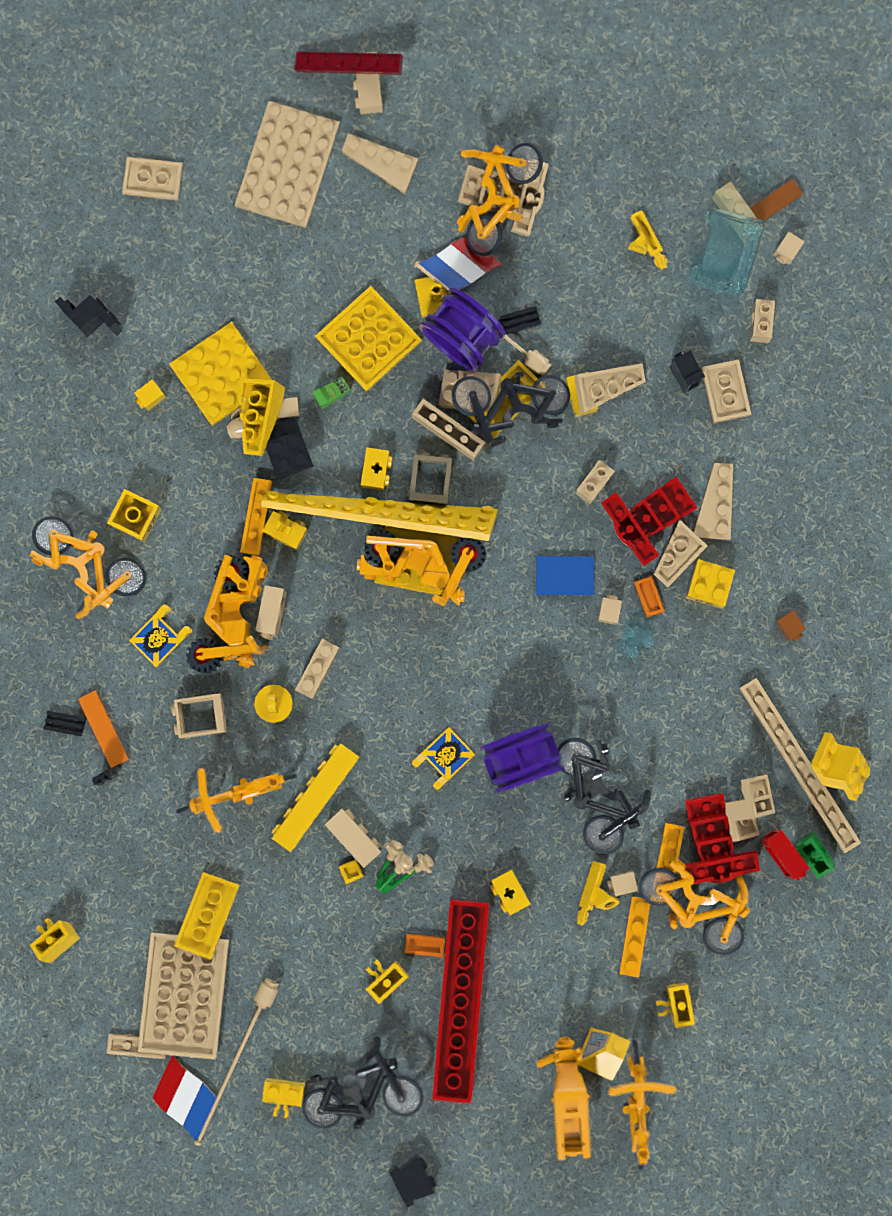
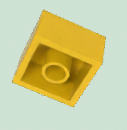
[107,489,162,543]
[685,559,735,609]

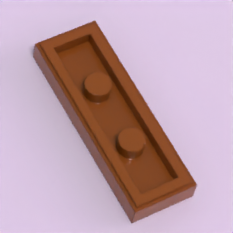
[750,179,803,223]

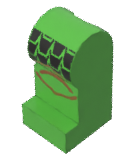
[313,377,351,410]

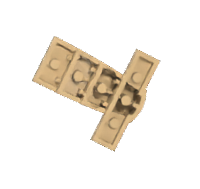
[457,158,549,237]

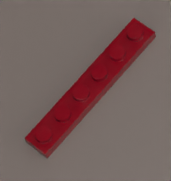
[294,52,404,75]

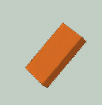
[633,576,665,618]
[405,933,445,958]

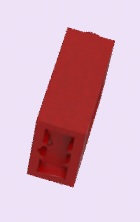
[760,829,810,880]

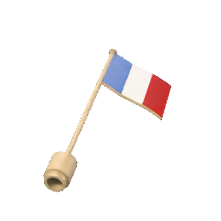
[414,237,552,377]
[152,978,279,1146]

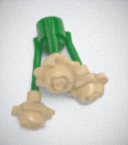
[374,840,434,894]

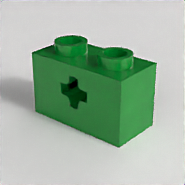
[795,831,835,879]

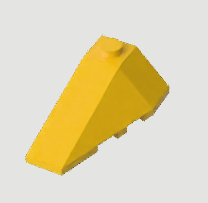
[238,378,285,456]

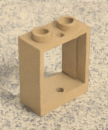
[255,585,287,640]
[172,693,227,739]

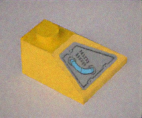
[578,1028,631,1081]

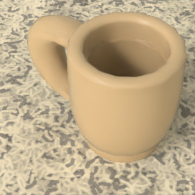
[226,407,243,439]

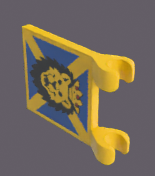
[129,604,192,667]
[412,727,475,790]

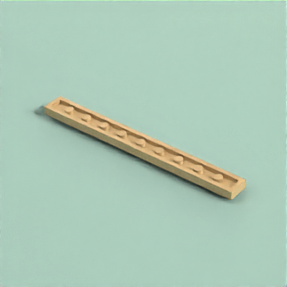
[739,678,861,853]

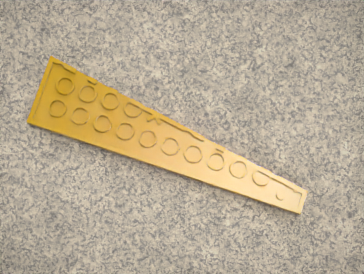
[261,491,498,541]

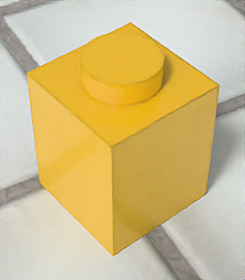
[134,379,166,411]

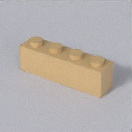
[412,399,485,461]

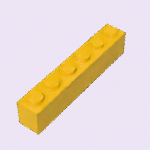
[272,743,360,852]

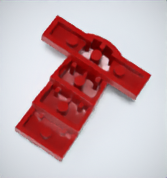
[601,476,698,566]
[684,793,760,884]

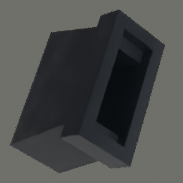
[669,350,705,393]
[389,1154,437,1208]

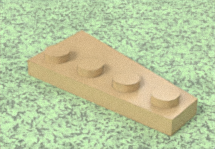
[342,134,418,194]
[574,363,646,413]
[694,463,733,540]

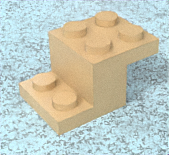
[725,775,775,842]

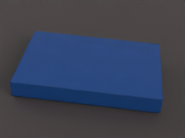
[536,556,594,595]

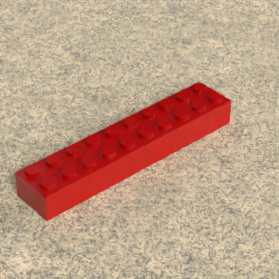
[432,899,489,1104]

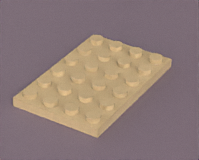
[235,101,340,228]
[138,932,229,1059]

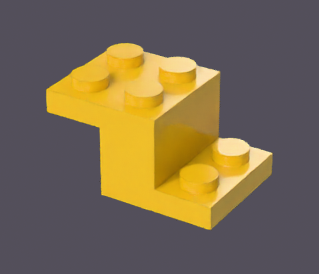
[811,732,870,801]

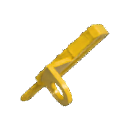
[628,211,668,270]
[576,861,619,926]

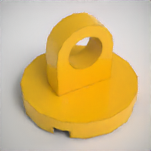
[254,684,293,723]

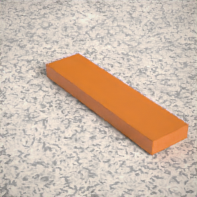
[78,691,129,768]

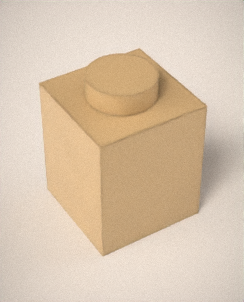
[774,232,805,265]
[597,595,622,625]
[607,871,638,896]

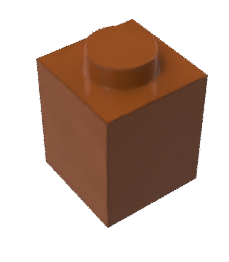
[775,610,806,641]

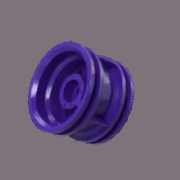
[419,288,506,372]
[479,722,565,794]

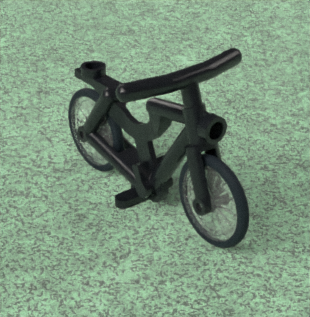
[452,372,570,454]
[557,738,652,855]
[302,1037,423,1130]

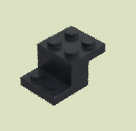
[55,295,122,338]
[266,417,314,481]

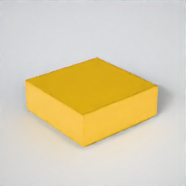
[338,859,364,884]

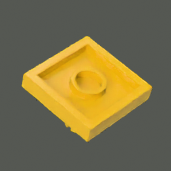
[415,277,447,317]

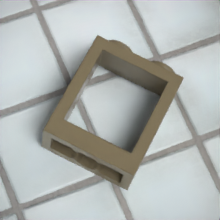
[409,452,452,505]

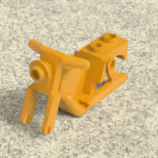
[536,1037,591,1160]

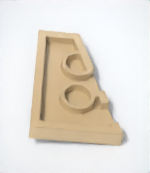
[654,520,708,588]

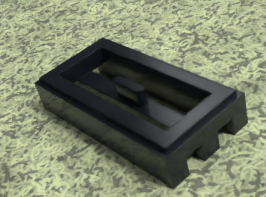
[500,306,541,335]
[43,711,86,737]
[92,770,119,786]

